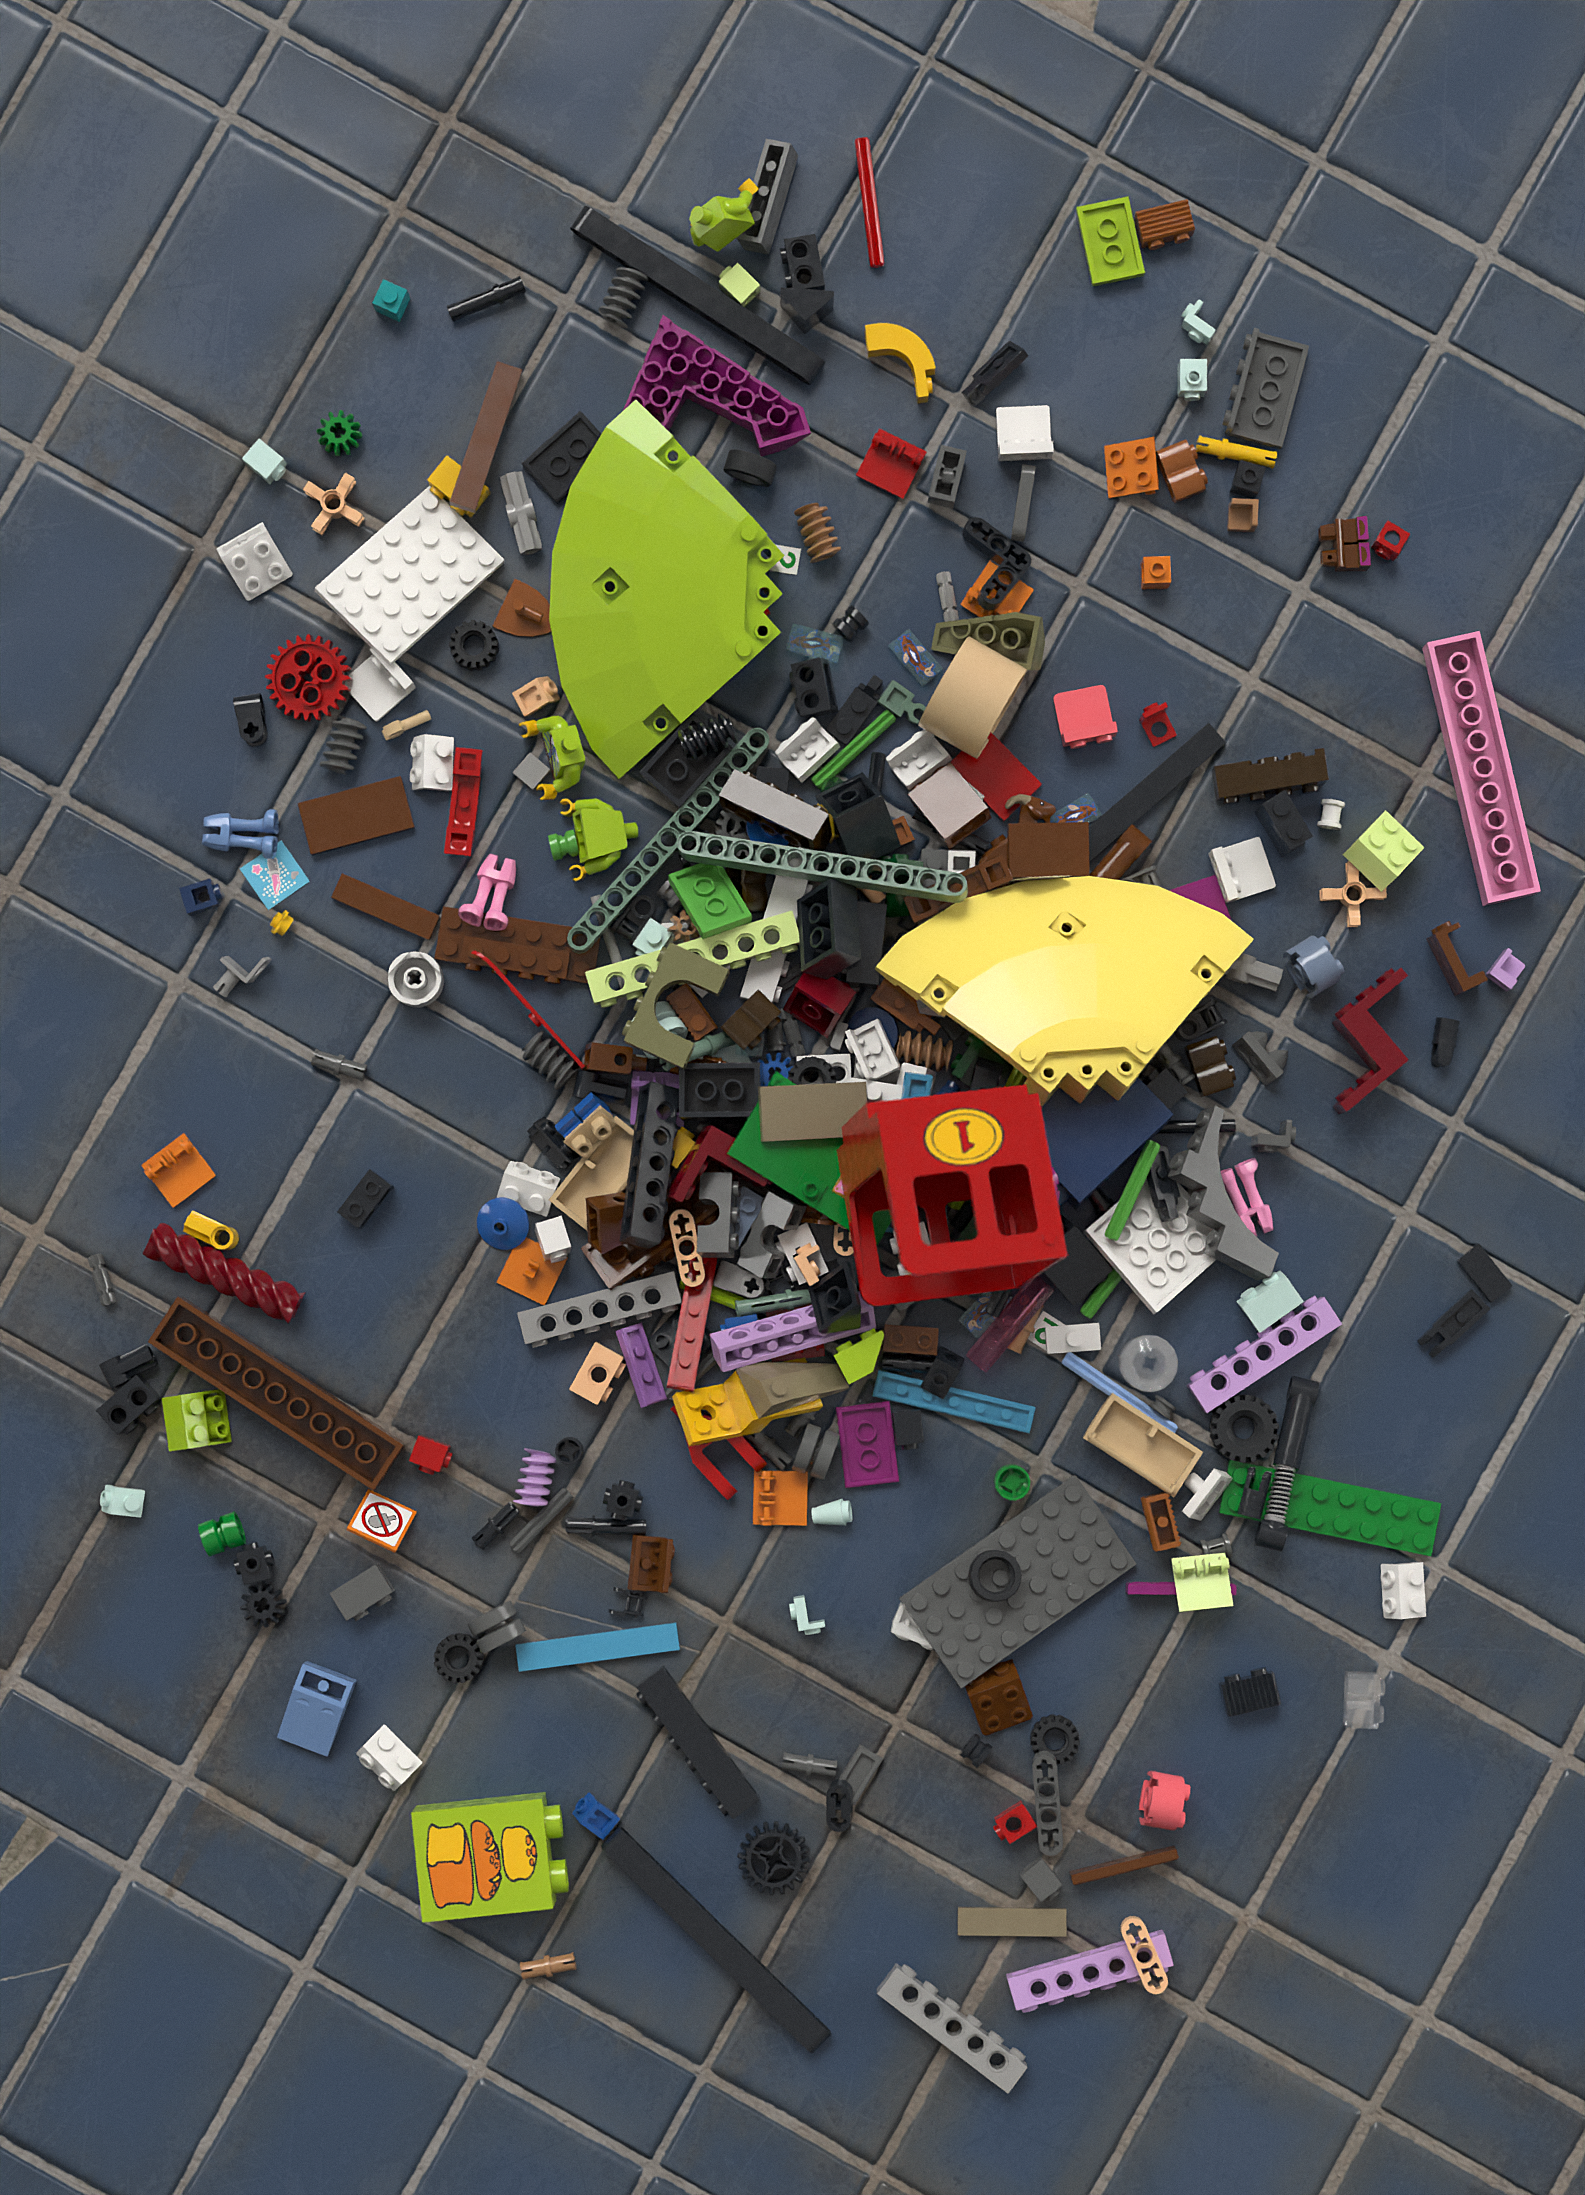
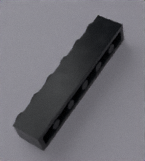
[636,1665,760,1819]

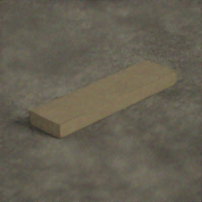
[957,1907,1066,1937]

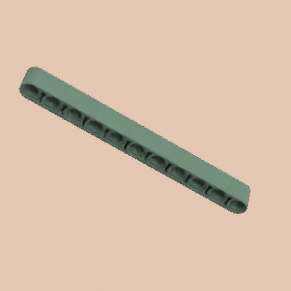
[567,728,769,954]
[677,831,968,903]

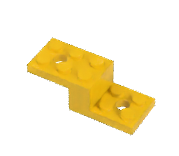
[672,1358,823,1446]

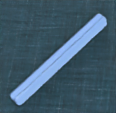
[1062,1352,1178,1433]

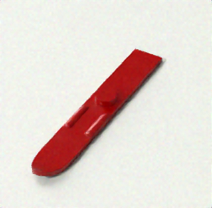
[471,950,585,1069]

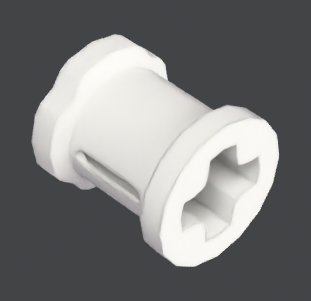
[1317,799,1345,830]

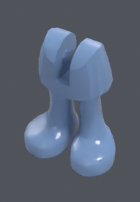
[202,809,279,859]

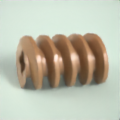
[794,503,841,563]
[895,1030,953,1072]

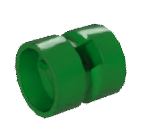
[994,1464,1030,1500]
[198,1511,246,1557]

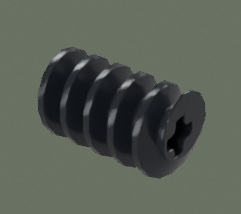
[678,713,738,760]

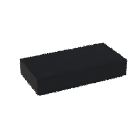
[1457,1244,1513,1302]

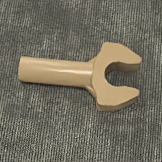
[382,710,431,740]

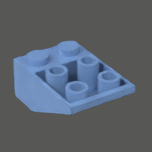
[277,1661,357,1757]

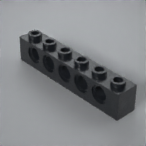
[619,1081,679,1249]

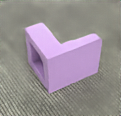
[1485,948,1525,991]

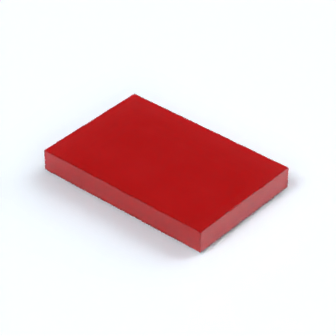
[951,732,1042,822]

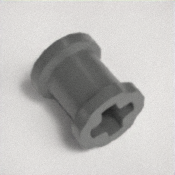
[1200,1533,1233,1557]

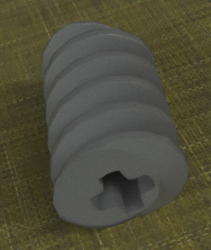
[598,267,649,328]
[320,715,367,775]
[521,1031,579,1090]

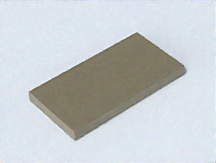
[758,1082,867,1142]

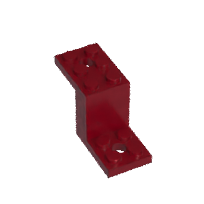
[1332,968,1409,1114]
[666,1126,772,1203]

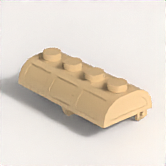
[549,1116,634,1230]
[1083,1393,1203,1497]

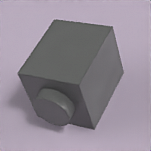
[1019,1856,1062,1902]

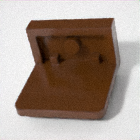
[965,1659,1033,1735]

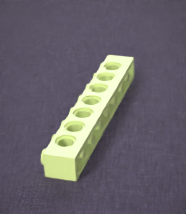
[585,911,800,1008]

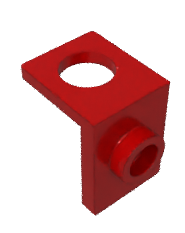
[1371,521,1410,561]
[1139,702,1177,747]

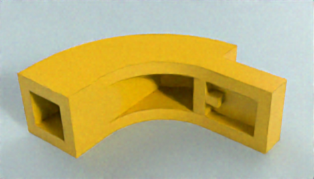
[864,323,936,404]

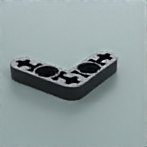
[962,517,1032,611]

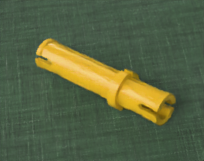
[1195,435,1277,469]

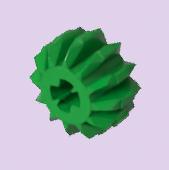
[316,410,362,457]

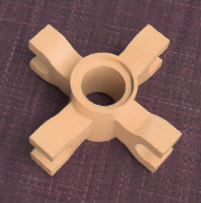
[303,473,365,536]
[1319,861,1387,927]

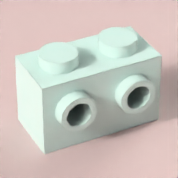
[1236,1271,1304,1333]

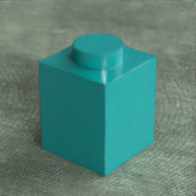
[372,279,410,322]

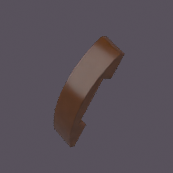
[903,854,1013,923]

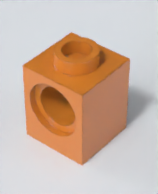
[1141,556,1171,589]

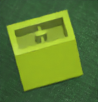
[833,1328,884,1384]
[162,1389,232,1451]

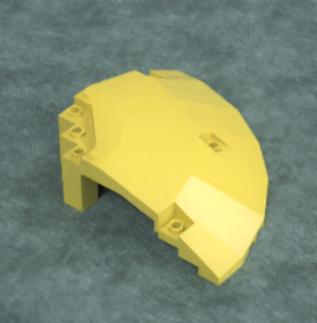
[875,876,1254,1107]

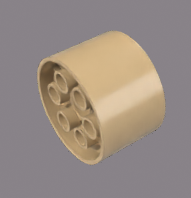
[918,636,1028,759]

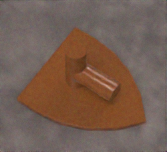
[492,579,551,637]

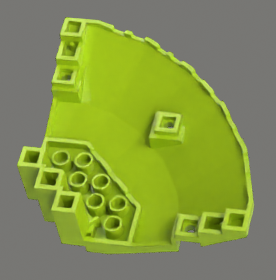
[549,400,785,779]

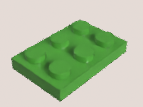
[668,863,752,939]

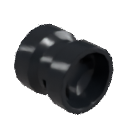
[832,605,869,643]
[555,1437,583,1465]

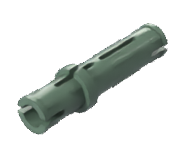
[660,1032,736,1071]
[735,1289,812,1317]

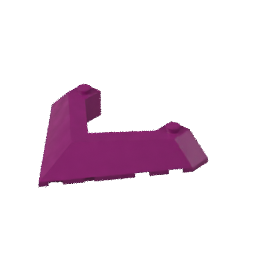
[623,315,811,456]

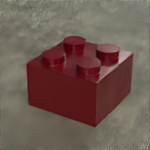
[783,973,856,1038]

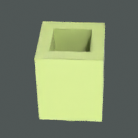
[719,263,760,307]

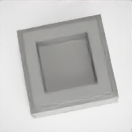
[513,753,551,791]
[830,1022,848,1052]

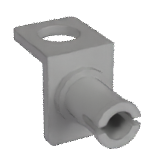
[213,956,272,997]

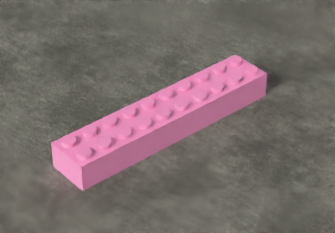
[1422,631,1541,906]

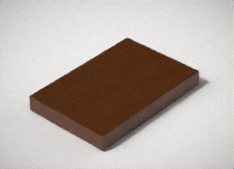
[1007,822,1090,878]

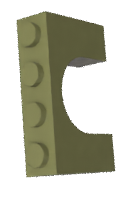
[622,942,730,1070]

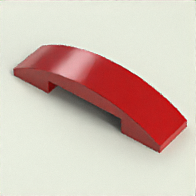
[444,747,483,857]

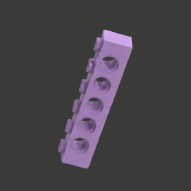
[710,1291,876,1372]
[1187,1296,1342,1413]
[1006,1930,1174,2012]

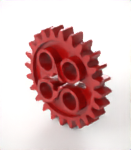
[265,634,352,722]

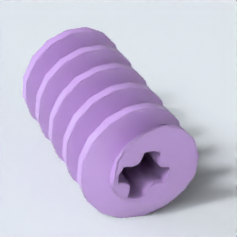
[513,1448,557,1507]

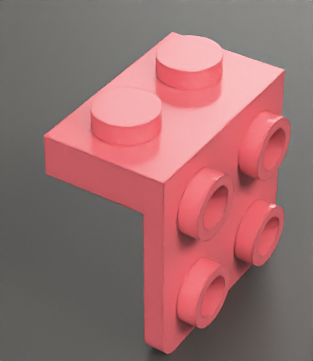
[1053,685,1118,749]

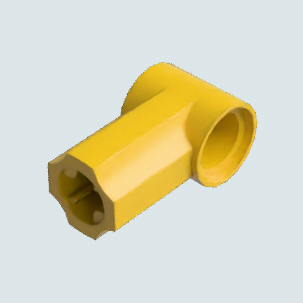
[183,1210,239,1250]

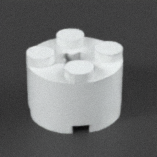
[388,952,445,1008]

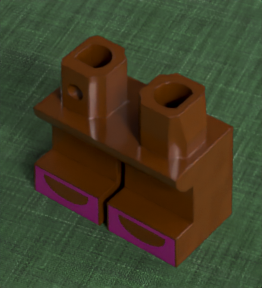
[1318,516,1371,572]

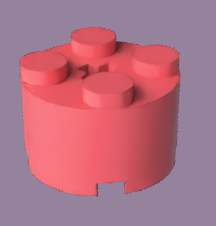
[1139,1771,1190,1831]

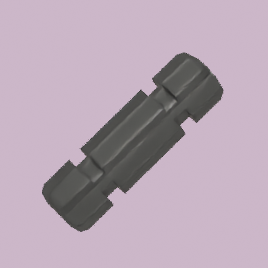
[780,1008,805,1059]
[88,1254,116,1306]

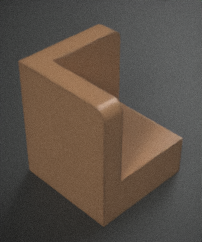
[1227,498,1259,532]

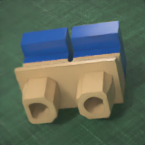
[555,1092,616,1158]

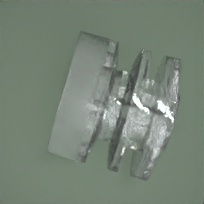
[1118,1335,1178,1392]

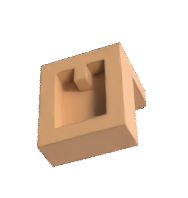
[512,676,560,717]
[793,1243,821,1286]

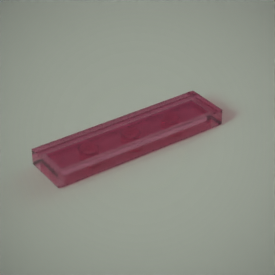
[966,1276,1055,1373]

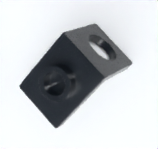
[920,1346,964,1399]

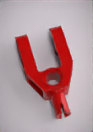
[670,1405,768,1500]

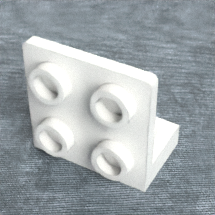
[996,405,1054,461]
[217,522,292,601]
[345,648,416,722]
[1208,837,1276,904]

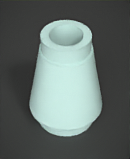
[812,1499,852,1525]

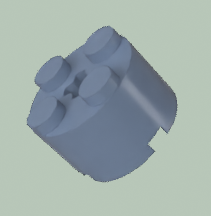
[1283,936,1345,998]

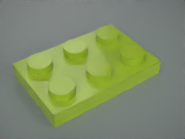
[1076,197,1145,287]

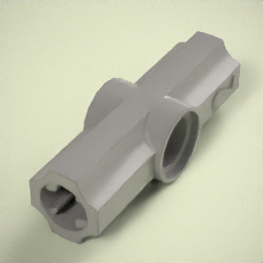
[500,471,542,555]
[1224,953,1283,992]

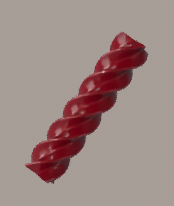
[143,1223,306,1324]

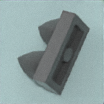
[1231,1031,1288,1086]

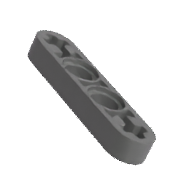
[1032,1751,1063,1856]

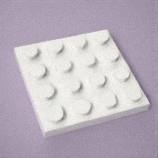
[1083,1179,1216,1314]

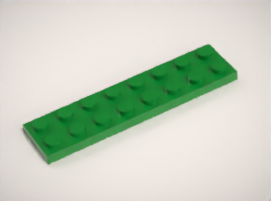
[1218,1460,1442,1556]

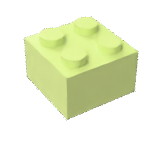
[1343,810,1424,892]

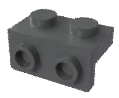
[1251,1120,1296,1153]

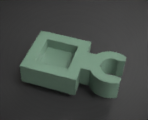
[877,680,926,724]

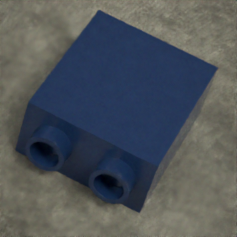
[1041,1077,1173,1210]

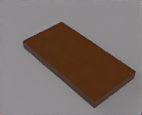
[298,776,415,855]

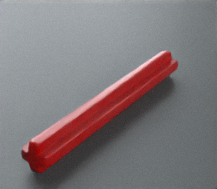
[855,137,884,268]

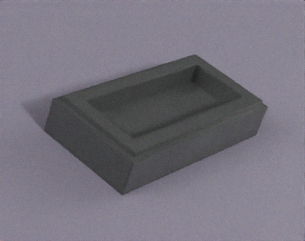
[836,1744,883,1805]

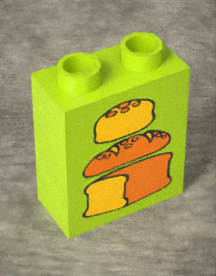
[411,1792,569,1923]

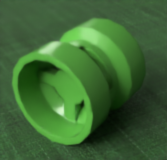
[548,829,579,861]

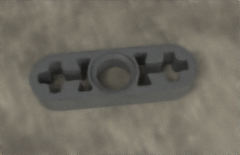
[1011,464,1036,542]

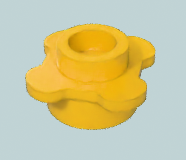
[270,910,294,936]

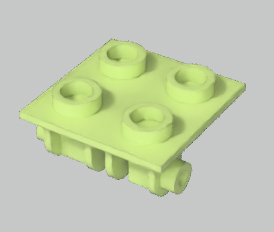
[1171,1553,1233,1612]

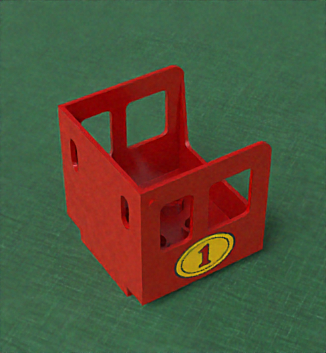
[837,1085,1067,1307]

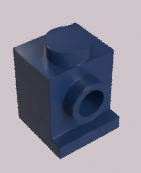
[179,878,223,916]

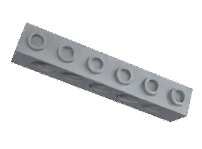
[517,1271,682,1348]
[877,1963,1028,2093]

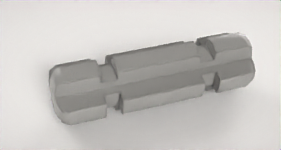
[936,572,959,622]

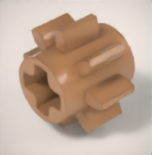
[667,910,699,942]

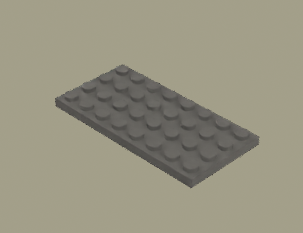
[898,1475,1136,1688]

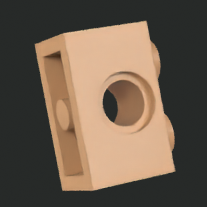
[569,1342,626,1405]

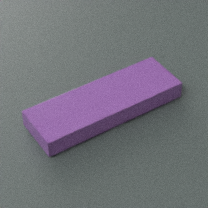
[616,1322,667,1408]

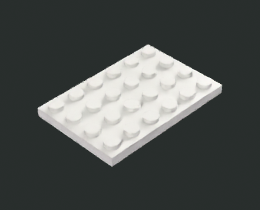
[315,486,504,666]

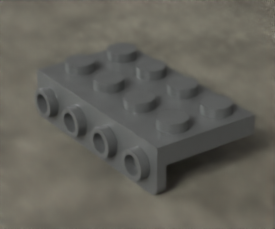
[1222,328,1309,449]

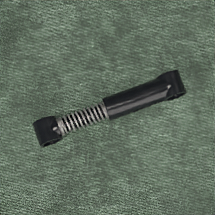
[1254,1375,1319,1552]

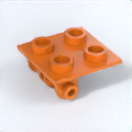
[1104,437,1159,499]
[960,561,1034,617]
[141,1133,216,1208]
[753,1470,808,1526]

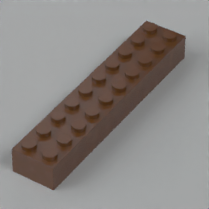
[148,1296,406,1491]

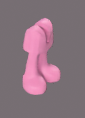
[458,854,516,931]
[1220,1158,1273,1237]

